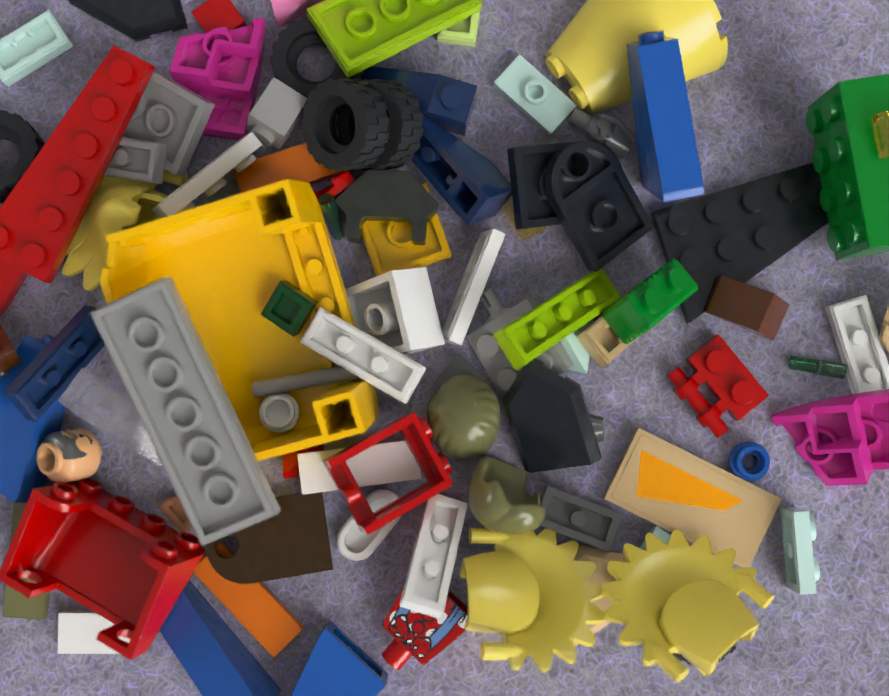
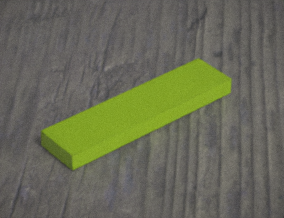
[493,268,621,371]

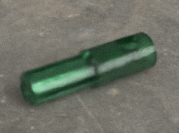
[319,194,345,240]
[788,356,847,379]

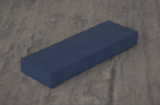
[4,305,105,422]

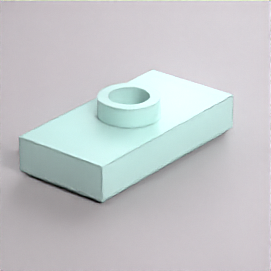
[0,9,74,87]
[493,54,577,136]

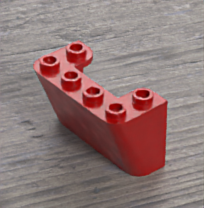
[0,478,205,660]

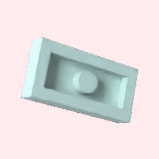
[780,507,820,595]

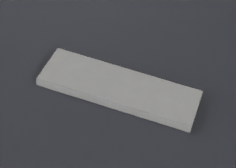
[90,276,281,546]

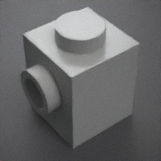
[246,77,308,150]

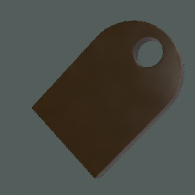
[206,492,333,584]

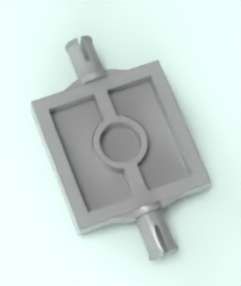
[466,288,574,399]

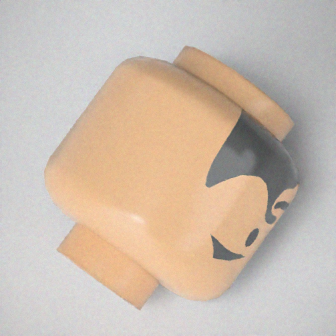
[36,428,102,483]

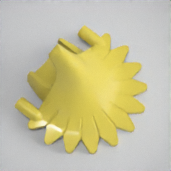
[62,169,188,291]
[459,527,605,673]
[600,530,774,683]

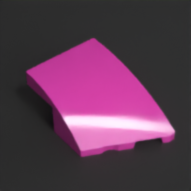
[169,18,266,141]
[771,389,889,486]

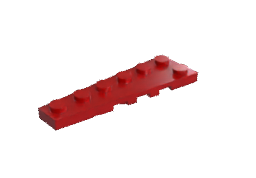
[0,45,156,283]

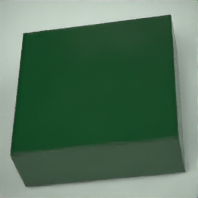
[261,280,318,337]

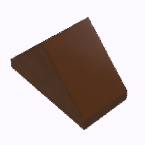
[703,275,789,341]

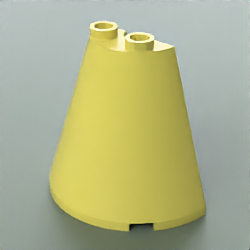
[545,0,728,115]

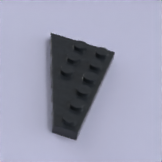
[651,162,829,324]

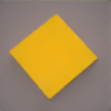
[361,183,452,276]

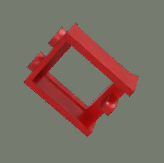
[322,412,454,535]

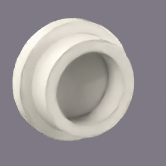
[259,393,300,433]

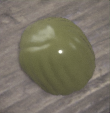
[427,374,500,460]
[469,457,546,535]

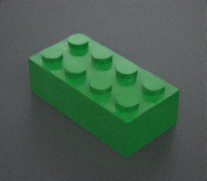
[806,74,889,261]

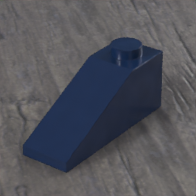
[361,66,477,136]
[411,115,512,226]

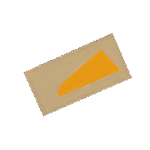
[602,427,782,568]

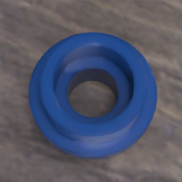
[729,442,770,482]

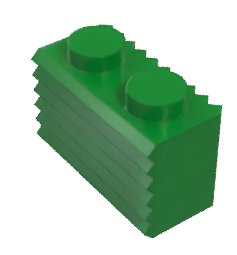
[603,259,698,345]

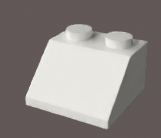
[345,267,445,354]

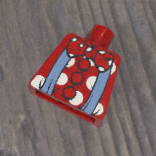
[381,588,468,670]

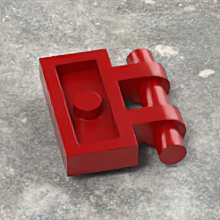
[667,334,769,438]

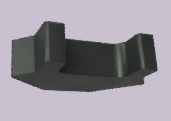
[335,169,439,245]

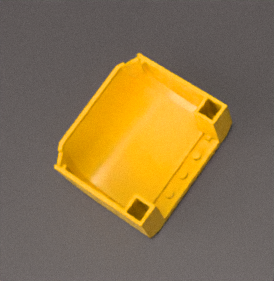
[100,179,380,461]

